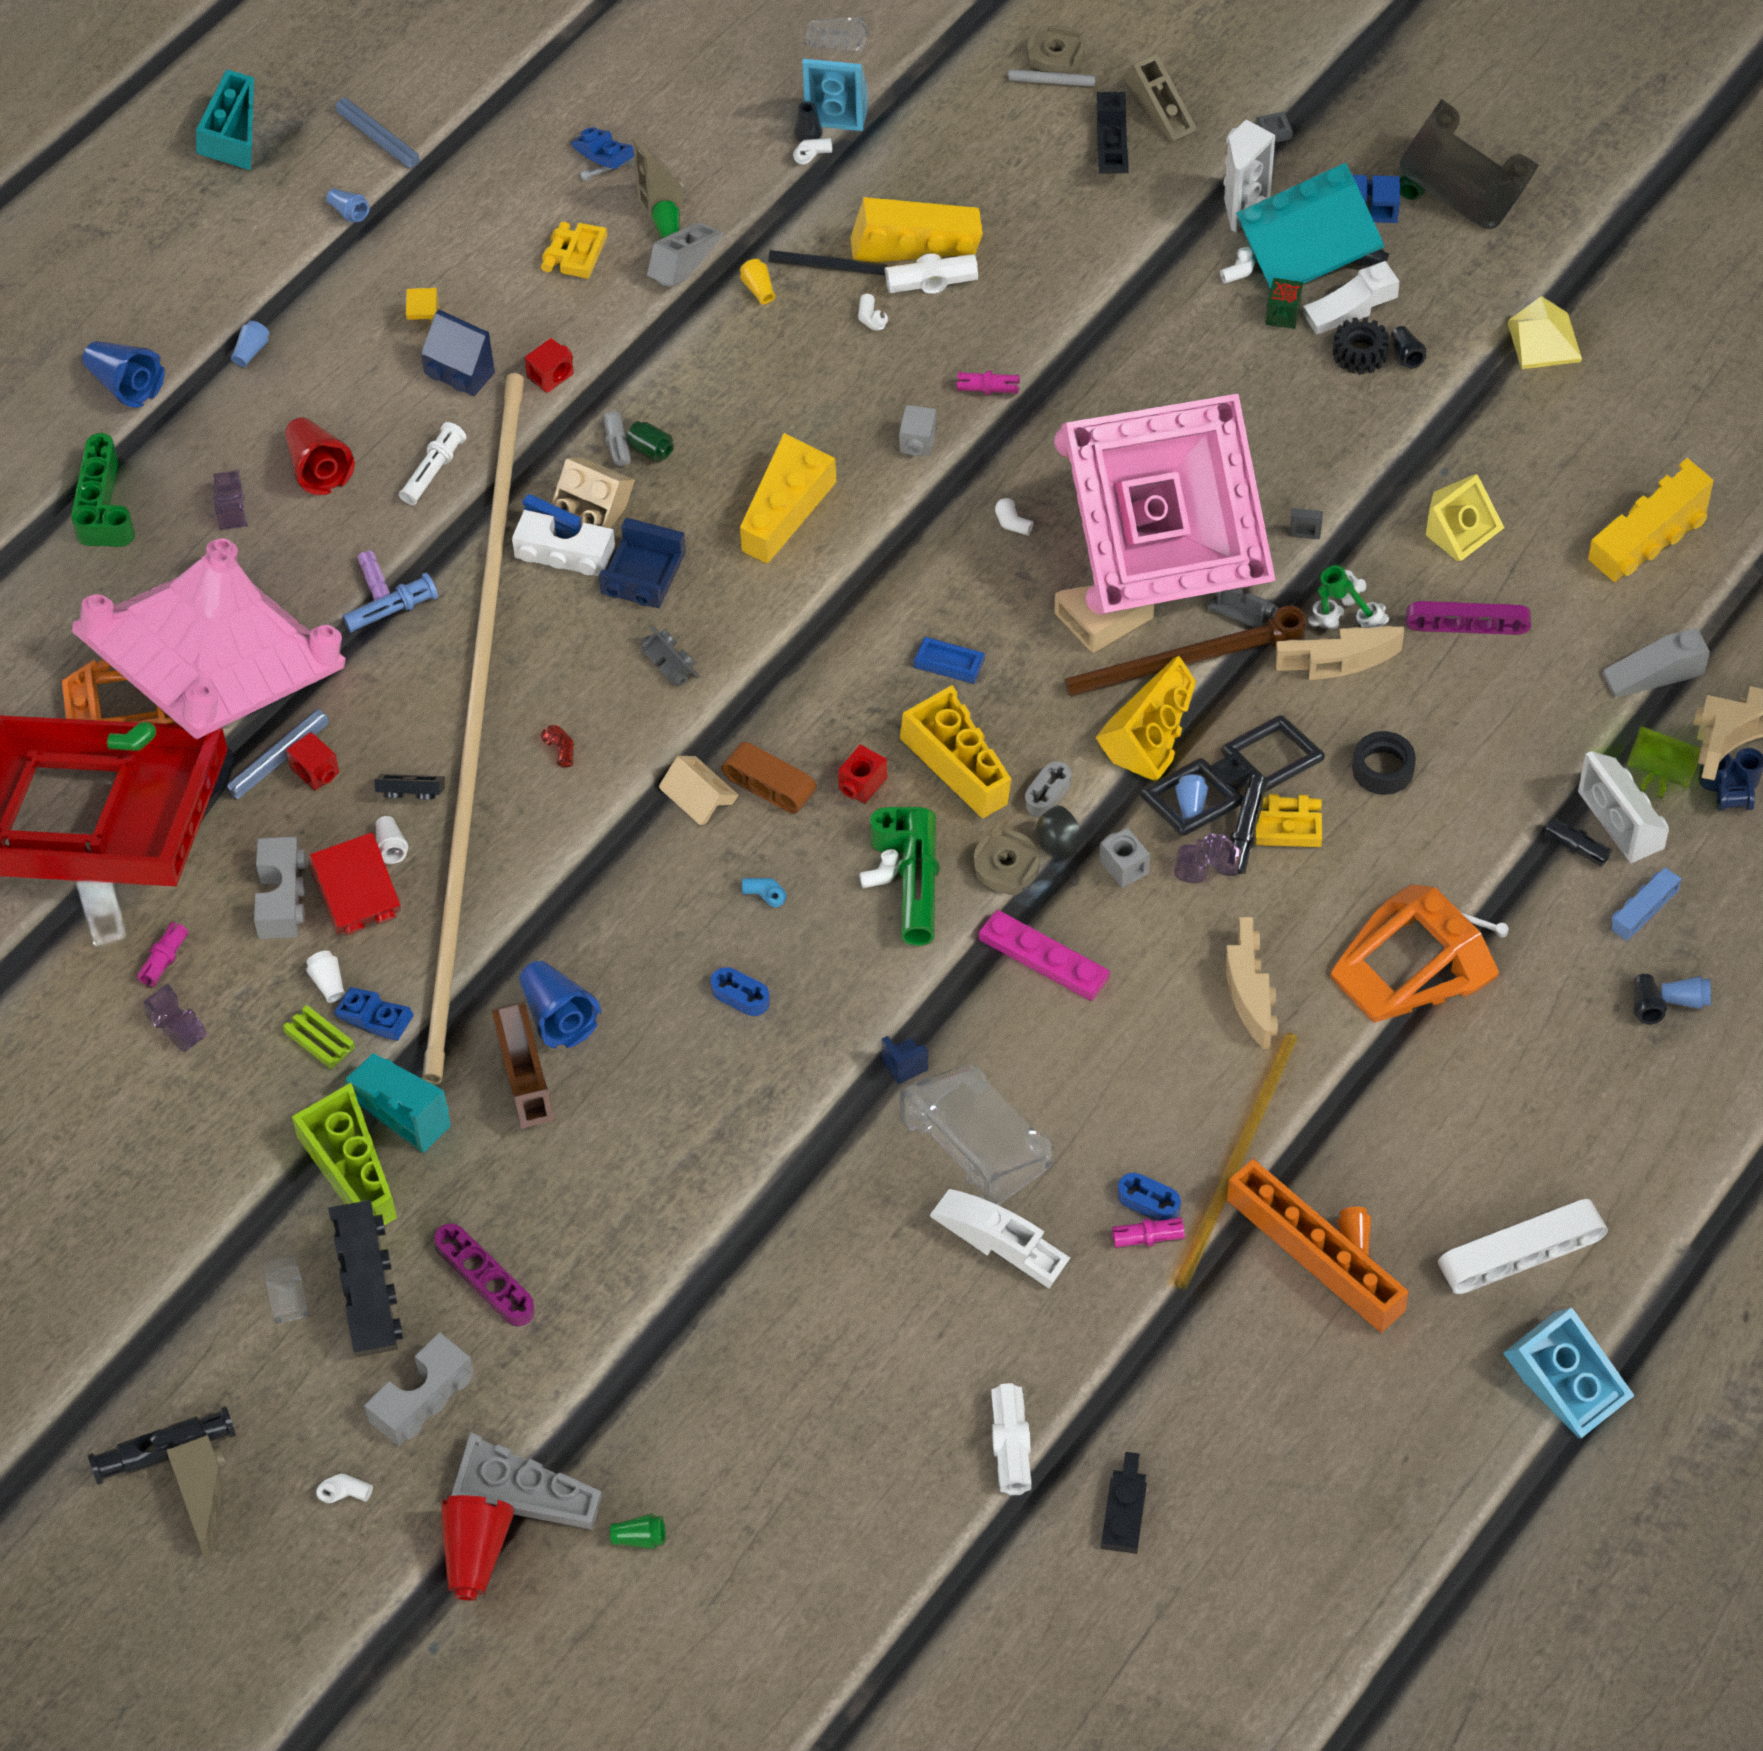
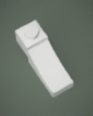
[1303,261,1400,335]

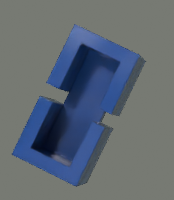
[1352,175,1400,223]

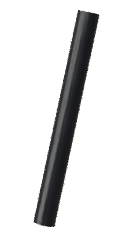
[769,250,888,275]

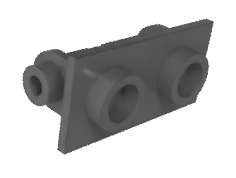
[1208,588,1279,627]
[641,624,700,686]

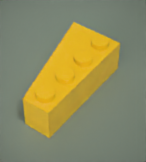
[850,197,983,263]
[740,433,837,564]
[1588,458,1714,582]
[900,685,1011,819]

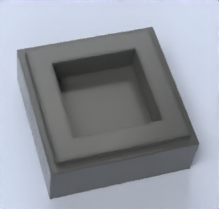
[1255,111,1293,143]
[1289,508,1323,539]

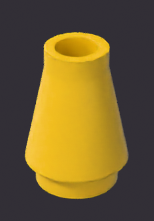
[740,259,776,305]

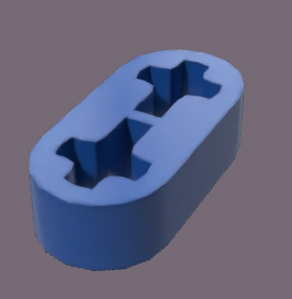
[711,967,770,1016]
[1118,1173,1181,1221]

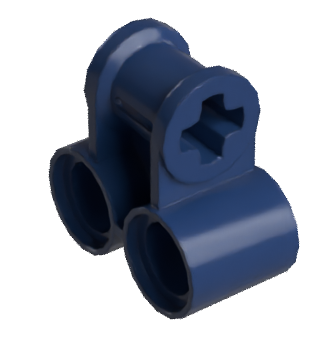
[1698,748,1763,811]

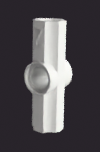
[885,253,978,294]
[991,1383,1031,1495]

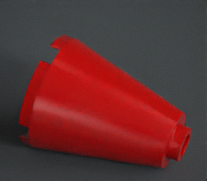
[285,417,355,495]
[441,1495,514,1601]

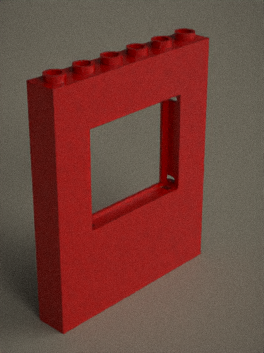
[0,715,228,887]

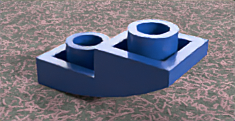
[571,127,634,169]
[334,987,414,1041]

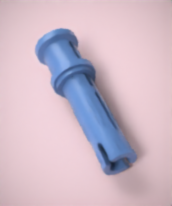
[342,572,438,633]

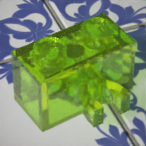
[1627,726,1701,799]

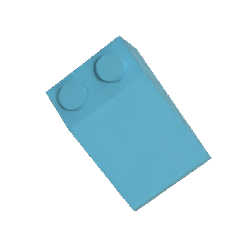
[802,59,868,131]
[1503,1308,1634,1438]

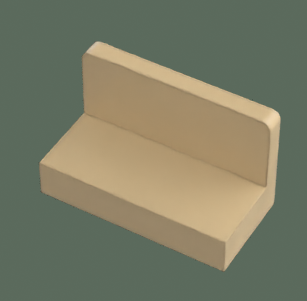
[659,756,738,825]

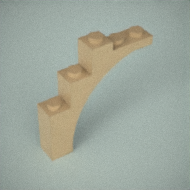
[1693,686,1763,780]

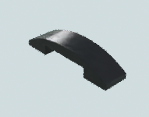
[1096,92,1129,174]

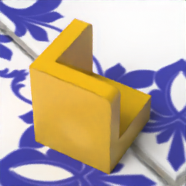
[406,287,440,324]

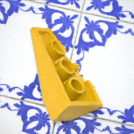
[1095,656,1196,781]

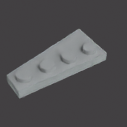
[451,1432,602,1530]

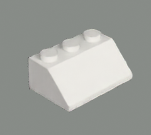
[1224,120,1275,232]
[1578,751,1669,864]

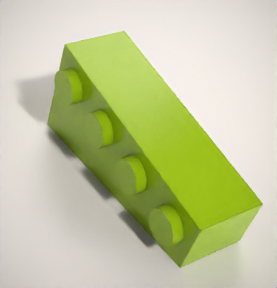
[292,1083,397,1225]

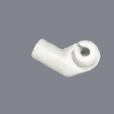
[793,138,832,165]
[1220,247,1256,284]
[858,294,888,331]
[995,498,1033,536]
[859,849,901,889]
[316,1474,373,1503]

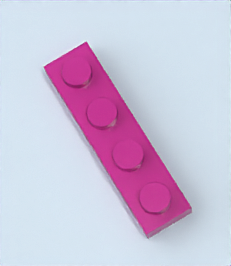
[979,909,1110,1001]

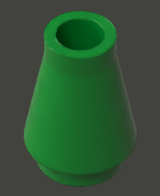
[651,200,680,239]
[610,1513,666,1550]

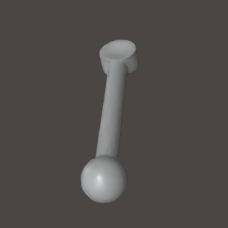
[580,157,635,181]

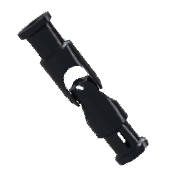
[88,1406,236,1485]

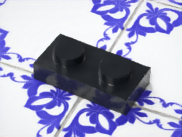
[375,774,445,800]

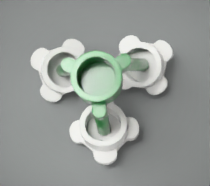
[1308,565,1389,629]

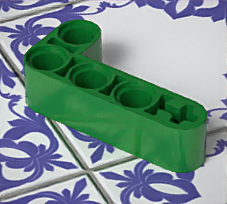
[71,433,135,547]

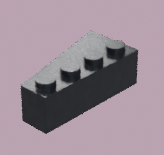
[328,1200,403,1357]

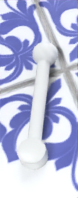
[1462,913,1509,938]

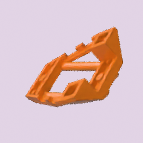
[62,659,178,724]
[1330,884,1499,1023]

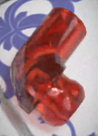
[541,725,574,768]

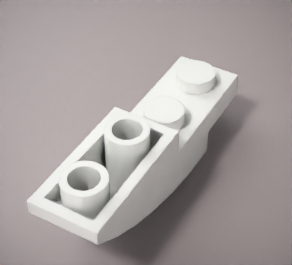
[930,1189,1070,1289]

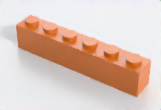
[1227,1159,1409,1333]

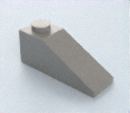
[647,222,723,287]
[1602,628,1710,698]

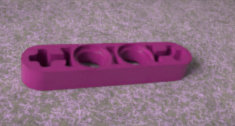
[1406,601,1531,635]
[434,1223,535,1326]

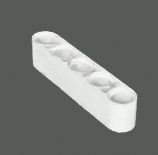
[1438,1199,1608,1294]

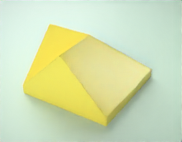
[1508,296,1582,369]
[1425,474,1504,561]

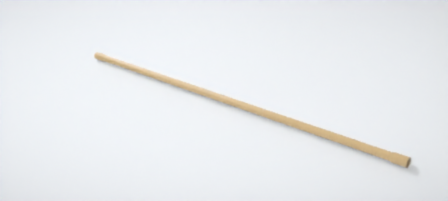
[422,373,524,1085]

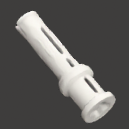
[399,422,467,506]

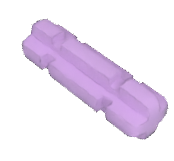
[358,550,390,601]

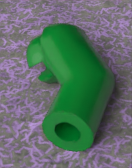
[107,722,156,751]

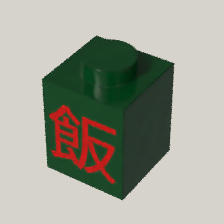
[1266,278,1303,329]

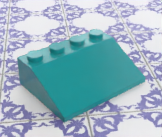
[1236,162,1385,289]

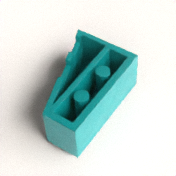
[196,69,254,170]
[345,1053,451,1153]

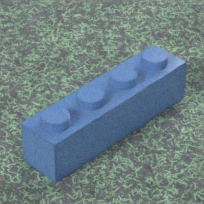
[1611,867,1682,941]

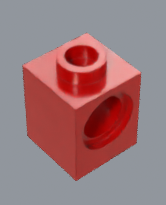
[524,338,574,393]
[286,732,340,791]
[838,744,888,804]

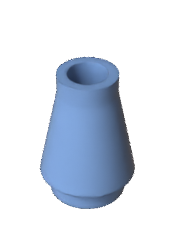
[326,188,369,222]
[231,321,270,367]
[1176,775,1208,821]
[1662,976,1711,1009]

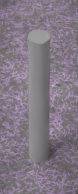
[1009,69,1096,87]

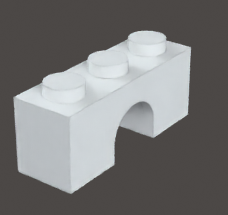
[512,510,615,576]

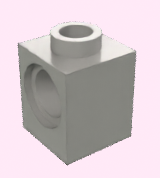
[899,405,937,457]
[1100,828,1150,888]

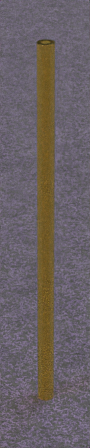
[1174,1033,1298,1290]

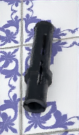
[1225,775,1269,874]

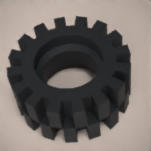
[1333,317,1389,374]

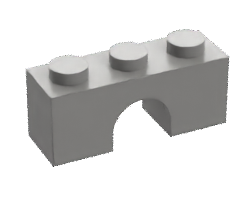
[254,837,307,939]
[364,1332,474,1447]

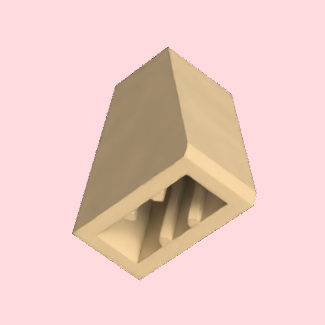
[1055,585,1154,653]

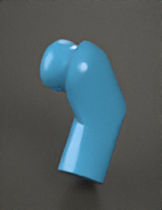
[742,878,786,907]

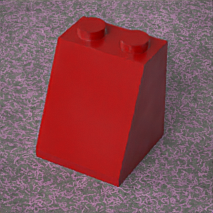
[309,832,401,936]

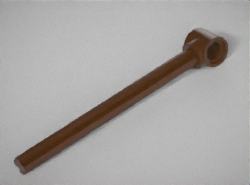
[1064,606,1306,696]

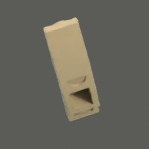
[1275,626,1404,680]
[1225,917,1278,1049]

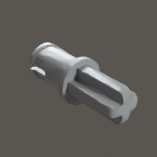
[603,411,631,468]

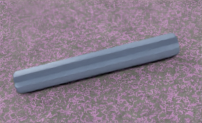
[336,97,420,168]
[226,709,329,799]

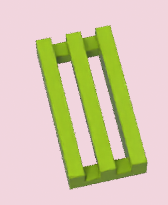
[282,1005,355,1070]

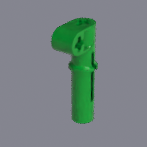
[870,807,940,946]

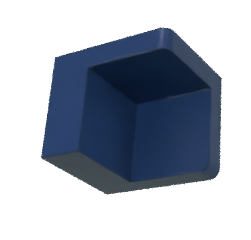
[881,1036,928,1084]

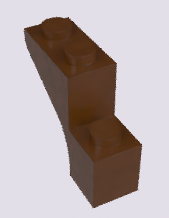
[491,1002,555,1129]

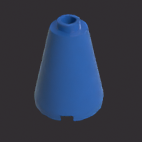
[82,341,165,407]
[519,961,601,1049]

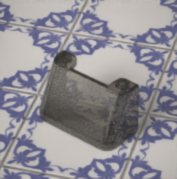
[1400,99,1539,229]

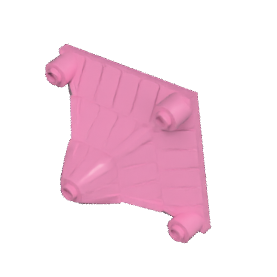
[1054,394,1276,615]
[72,538,346,739]

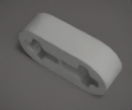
[1025,762,1071,817]

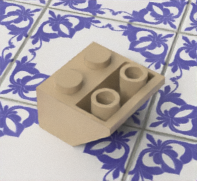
[551,457,635,529]

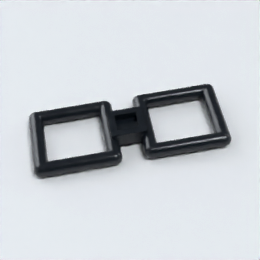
[1140,715,1325,836]

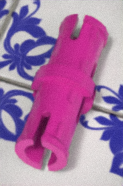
[957,371,1020,395]
[137,922,188,987]
[1112,1217,1185,1248]

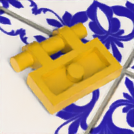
[541,222,608,279]
[1255,794,1322,847]

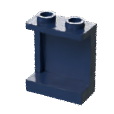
[599,518,686,609]

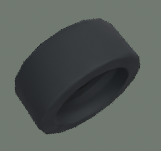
[1352,731,1416,795]

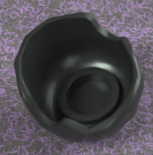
[1035,805,1081,859]

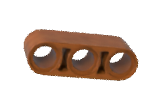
[721,742,817,814]

